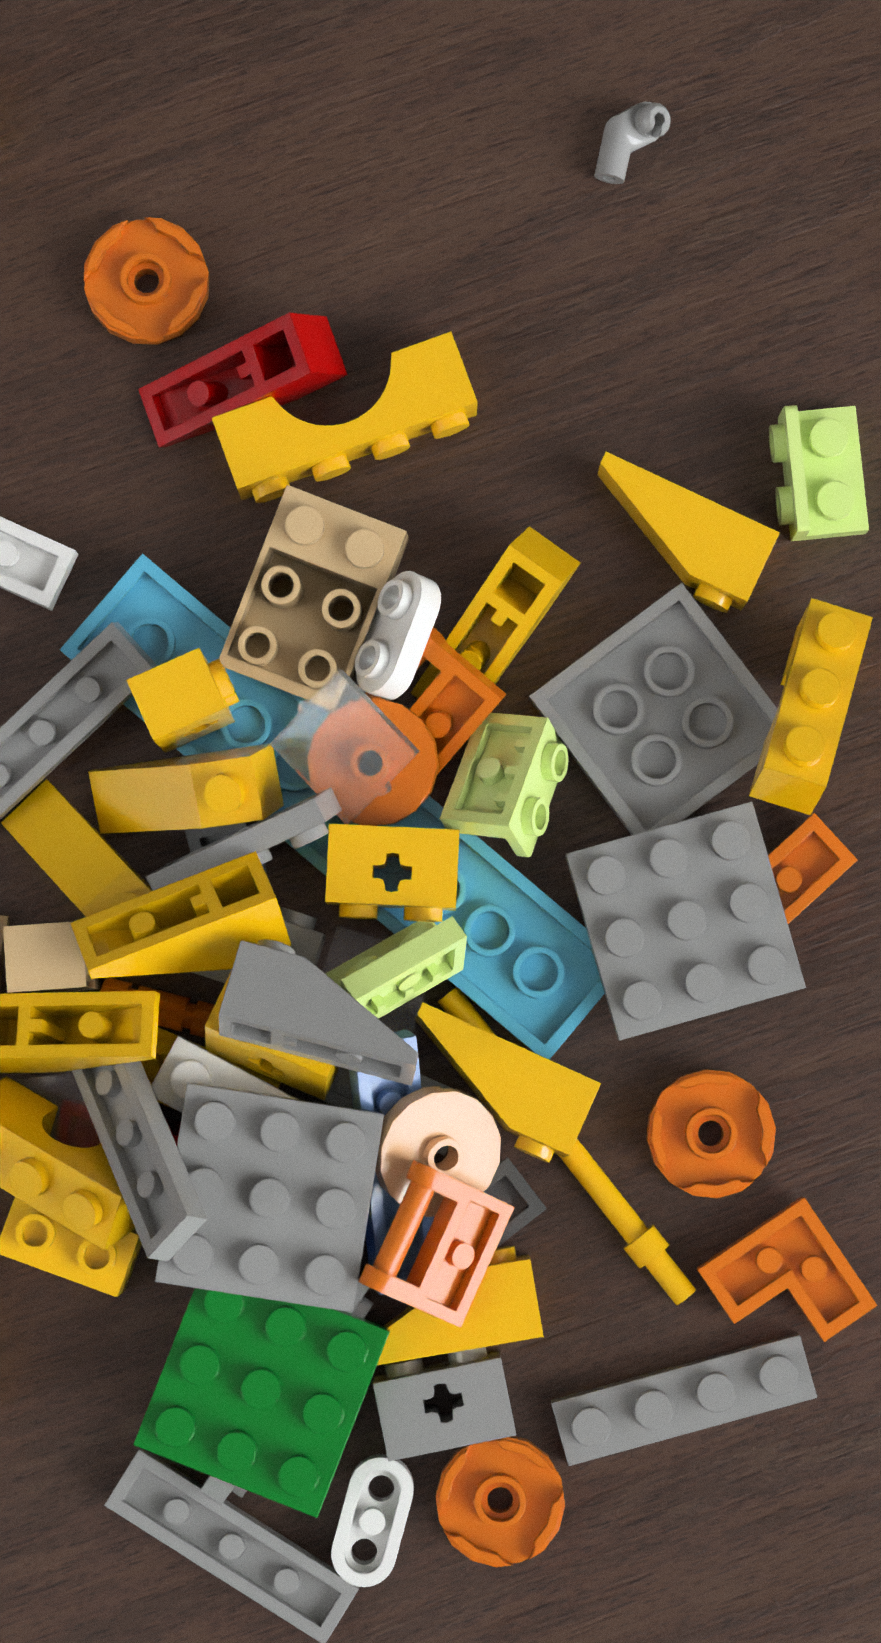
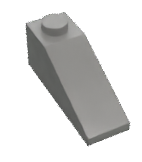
[219,939,419,1086]

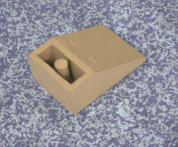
[219,485,409,711]

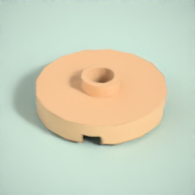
[375,1086,501,1217]

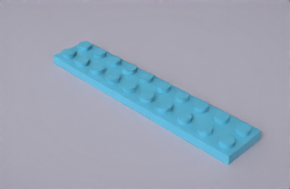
[60,553,604,1059]

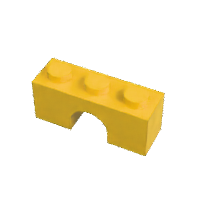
[749,598,873,815]
[0,1076,136,1250]

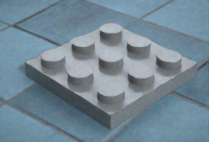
[528,583,777,835]
[565,802,806,1041]
[155,1082,384,1312]

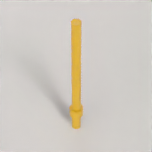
[438,987,696,1306]

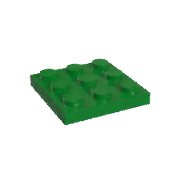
[133,1288,390,1518]

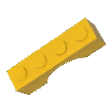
[212,331,478,503]

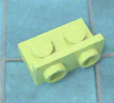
[769,405,869,541]
[439,713,569,857]
[325,916,467,1019]

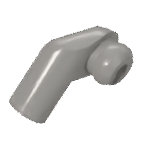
[594,101,671,184]

